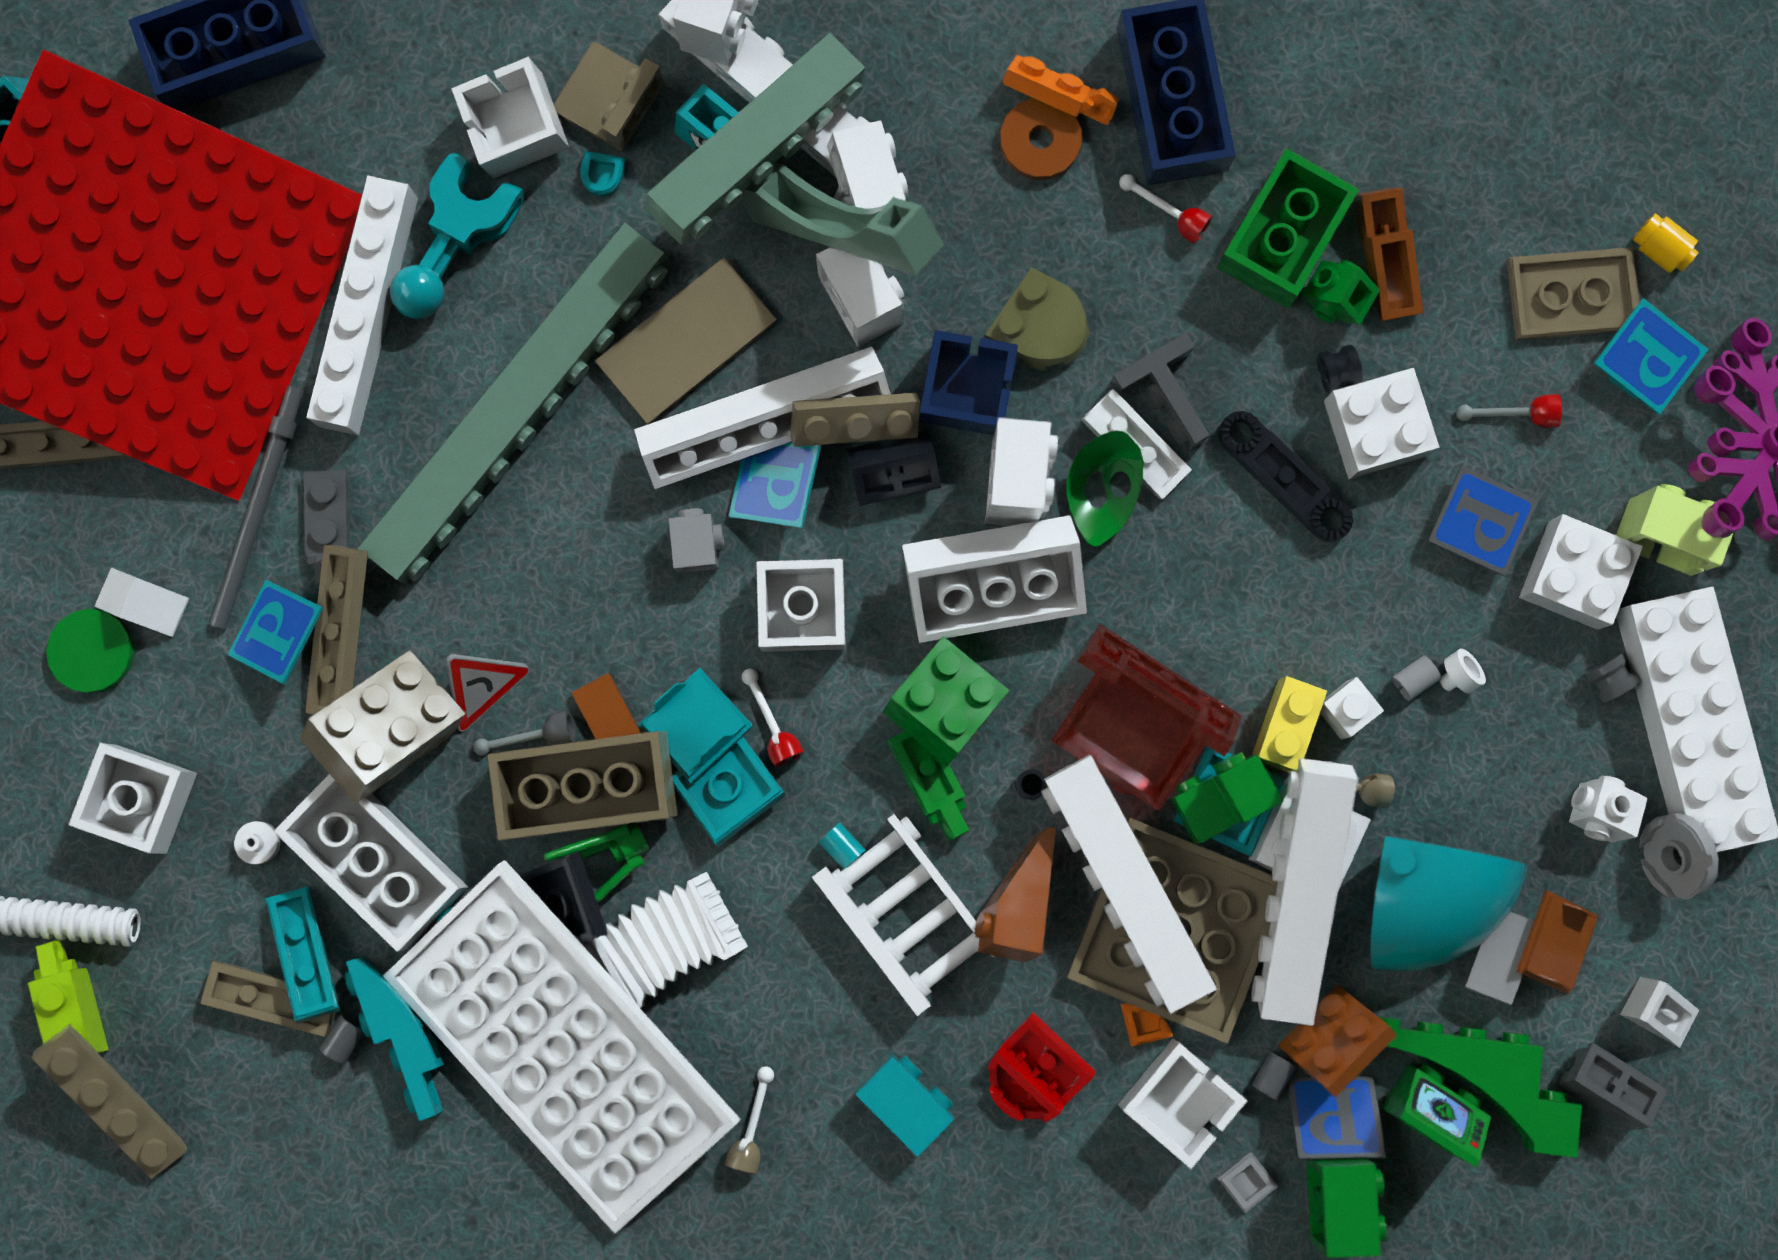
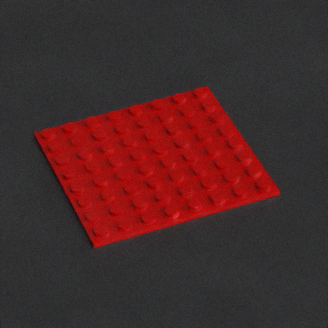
[0,49,362,501]

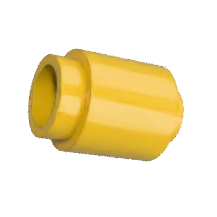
[1632,213,1699,274]

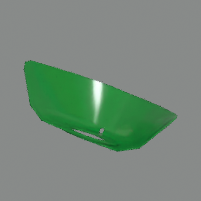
[1066,430,1144,547]

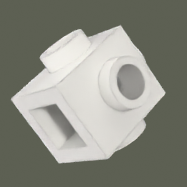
[1569,776,1648,842]

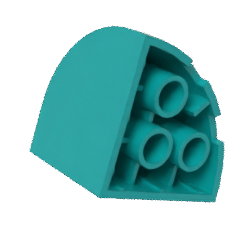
[1371,836,1528,972]

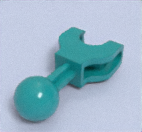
[390,153,525,319]

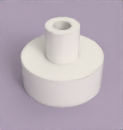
[1440,649,1486,694]
[234,821,280,864]

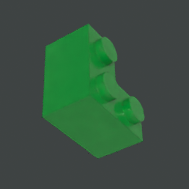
[1169,752,1283,844]

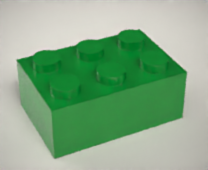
[1216,148,1359,309]

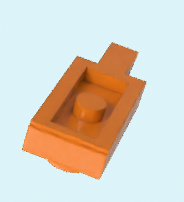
[1002,55,1120,126]

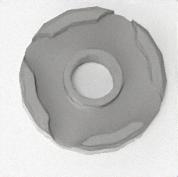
[1639,813,1719,900]

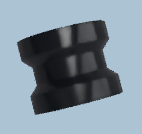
[1316,345,1363,393]

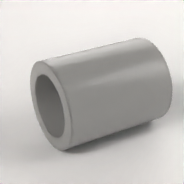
[1392,655,1441,701]

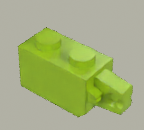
[27,940,109,1053]

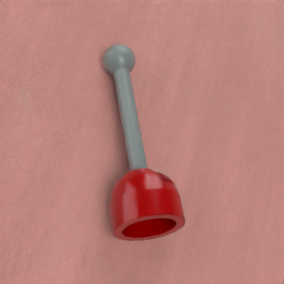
[1456,394,1562,428]

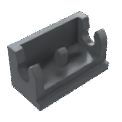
[1556,1043,1668,1130]

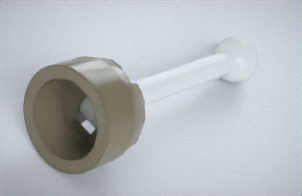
[724,1066,774,1174]

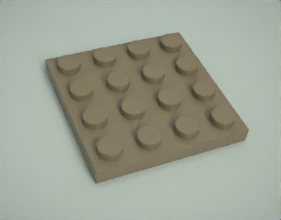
[1066,818,1278,1044]

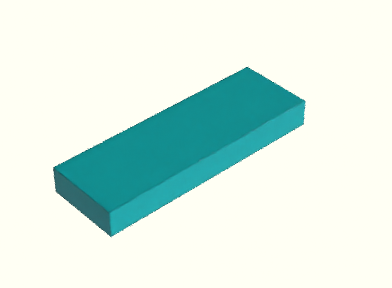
[266,886,340,1023]

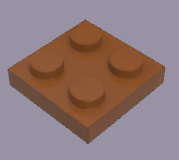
[1278,985,1397,1098]

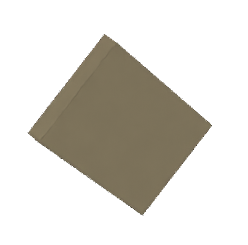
[1507,247,1639,341]

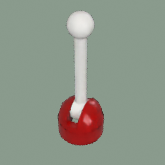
[1119,174,1213,245]
[742,668,805,767]

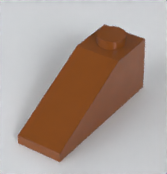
[975,827,1056,963]

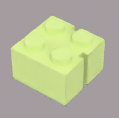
[1616,484,1733,576]

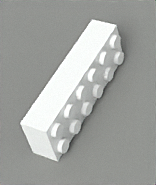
[1616,586,1778,857]

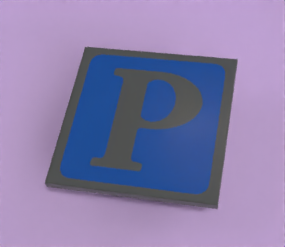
[1427,466,1539,577]
[1287,1076,1386,1160]

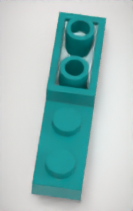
[345,957,446,1121]

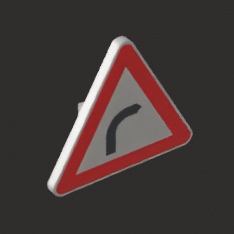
[446,654,530,732]

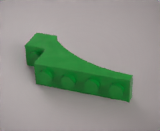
[1378,1016,1582,1158]

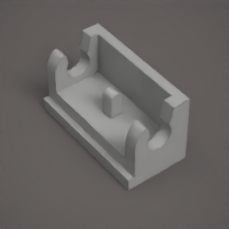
[1465,912,1534,1005]

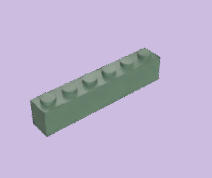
[646,33,865,246]

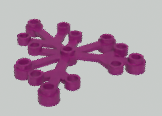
[1688,318,1778,541]

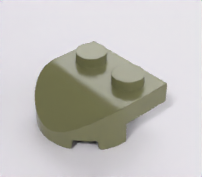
[985,267,1089,370]

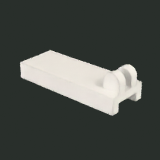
[1081,389,1192,500]

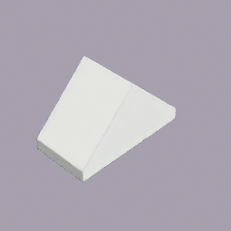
[95,568,190,637]
[1620,977,1699,1048]

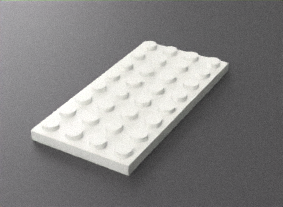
[383,860,740,1233]

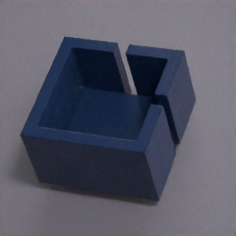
[919,330,1018,435]

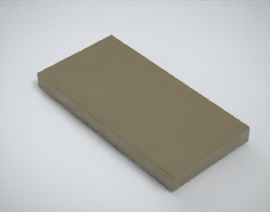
[595,257,777,425]

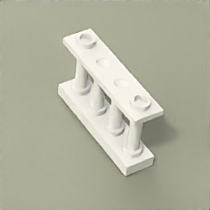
[812,814,994,1016]

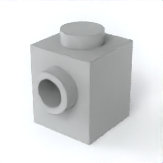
[668,508,724,573]

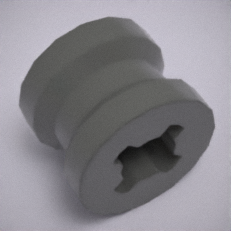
[1584,653,1640,703]

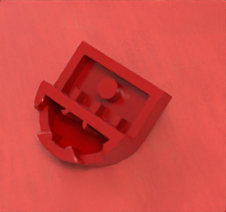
[988,1012,1096,1122]

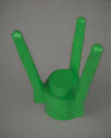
[544,822,650,903]

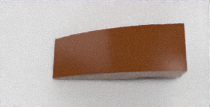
[1353,187,1423,321]

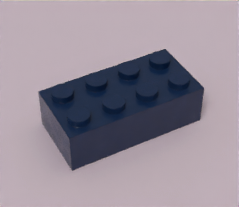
[128,0,326,110]
[1116,0,1236,185]

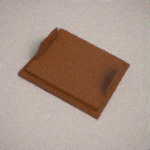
[1516,890,1598,995]

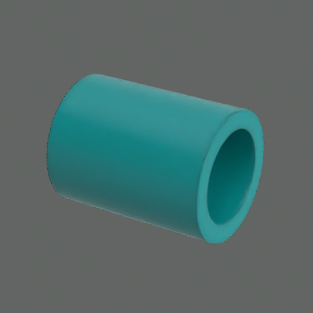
[818,822,866,870]

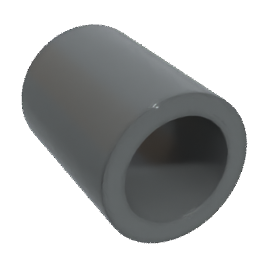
[319,1014,364,1064]
[1251,1052,1297,1101]

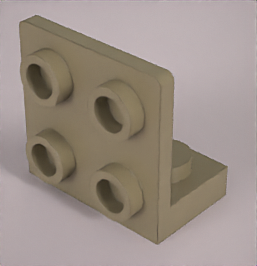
[554,42,664,152]

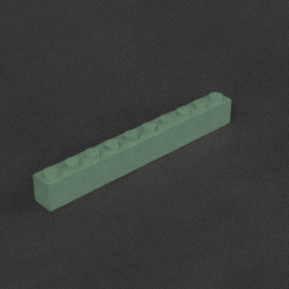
[358,223,668,585]

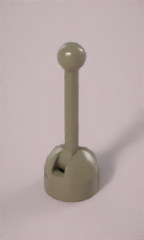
[1356,773,1395,809]

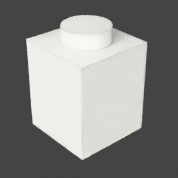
[1320,677,1384,739]

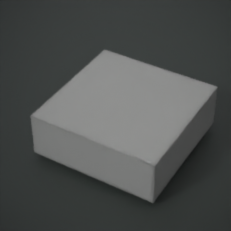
[1216,1150,1279,1213]

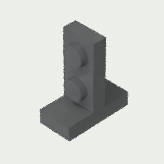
[1110,333,1210,450]

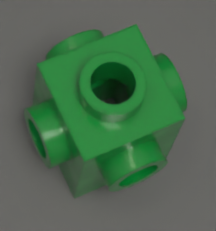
[1302,260,1380,325]

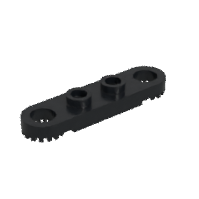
[1218,411,1354,542]

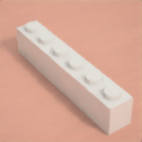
[659,0,870,177]
[306,175,418,436]
[634,347,890,489]
[1041,754,1217,1014]
[1252,758,1358,1026]

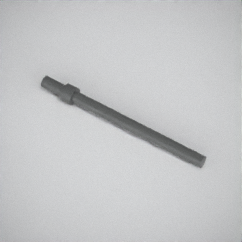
[209,386,304,630]

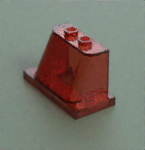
[1051,624,1242,811]

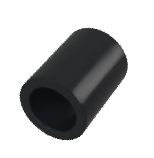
[1015,769,1047,800]

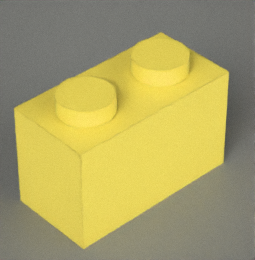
[1252,676,1327,773]

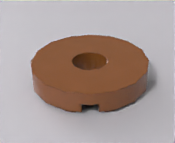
[1000,98,1082,180]

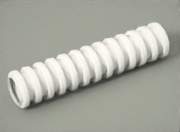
[0,896,141,947]

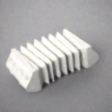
[582,872,748,1008]

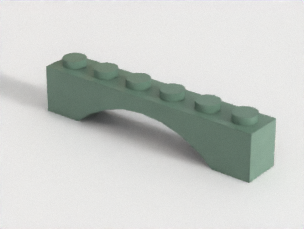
[740,162,944,275]

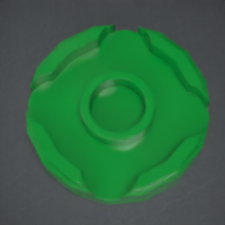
[46,609,135,694]

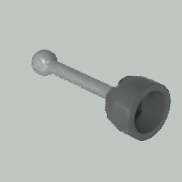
[473,710,576,755]

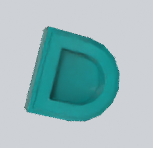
[581,151,626,197]

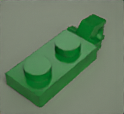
[886,731,969,841]

